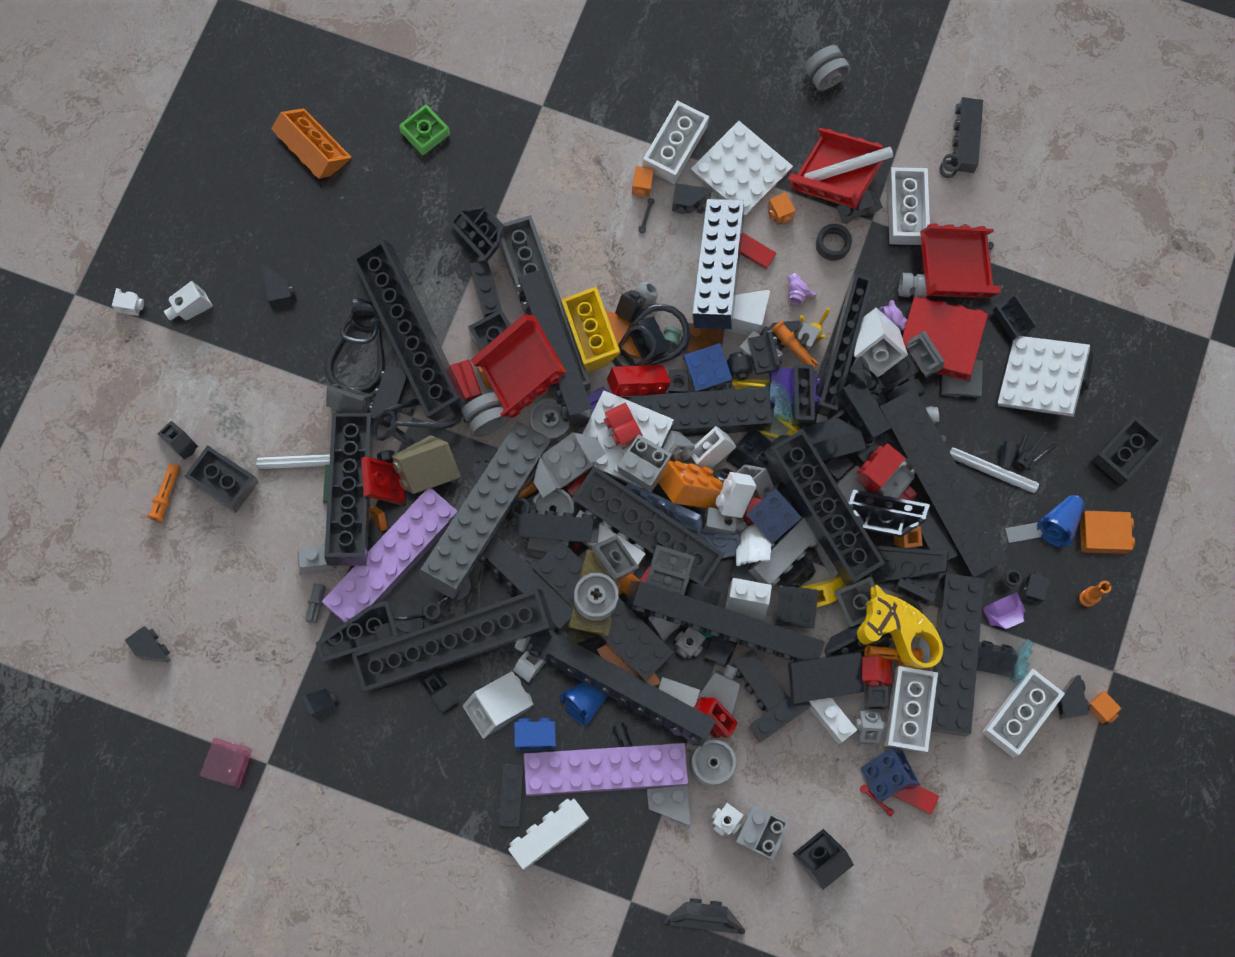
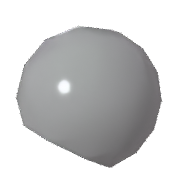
[635,282,658,305]

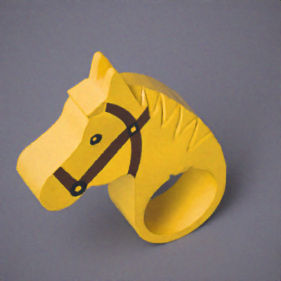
[857,585,943,670]

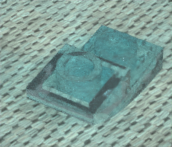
[769,381,792,422]
[1010,639,1034,682]

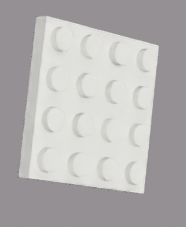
[690,121,793,218]
[998,336,1090,417]
[582,390,674,488]

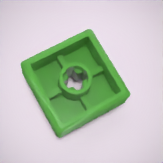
[399,105,450,155]

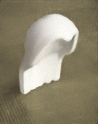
[736,524,775,566]

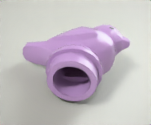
[787,273,817,305]
[879,300,907,330]

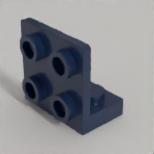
[747,488,803,543]
[861,748,920,803]

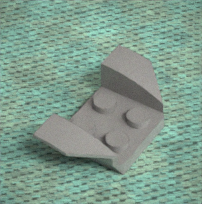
[534,432,606,498]

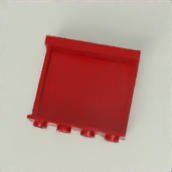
[788,128,884,209]
[920,223,1001,298]
[902,297,988,381]
[471,314,567,418]

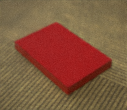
[361,457,406,505]

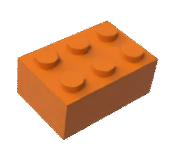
[658,461,723,508]

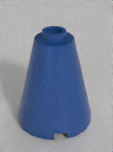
[1037,495,1085,547]
[559,683,607,726]

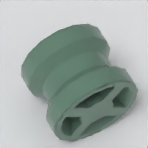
[664,326,683,348]

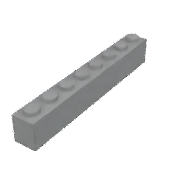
[748,465,868,587]

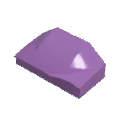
[982,593,1025,629]

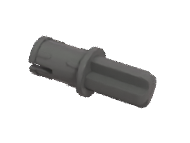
[306,583,326,623]

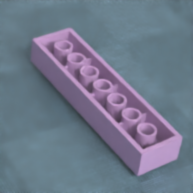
[322,488,458,623]
[524,743,688,796]

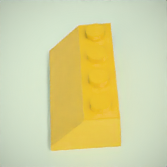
[561,286,620,373]

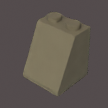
[392,435,461,494]

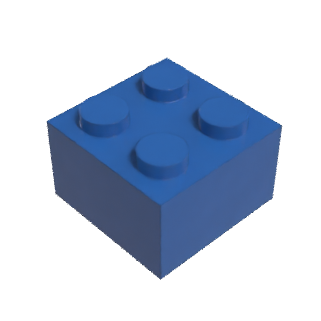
[683,343,732,391]
[514,718,556,751]

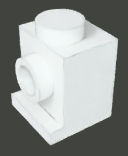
[112,288,144,316]

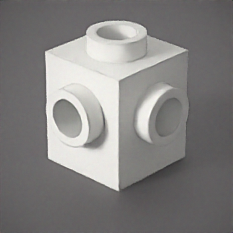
[711,803,743,836]

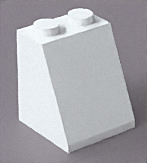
[725,290,770,336]
[854,308,908,377]
[725,578,772,621]
[463,671,534,739]

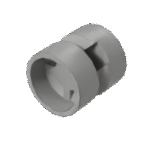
[898,272,927,298]

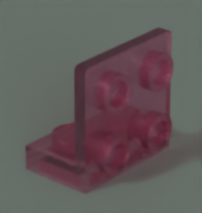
[200,738,253,788]

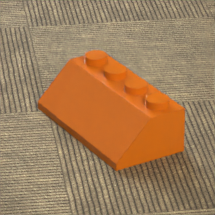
[271,108,352,178]

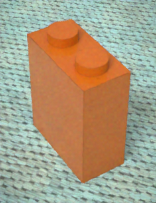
[1080,511,1135,554]

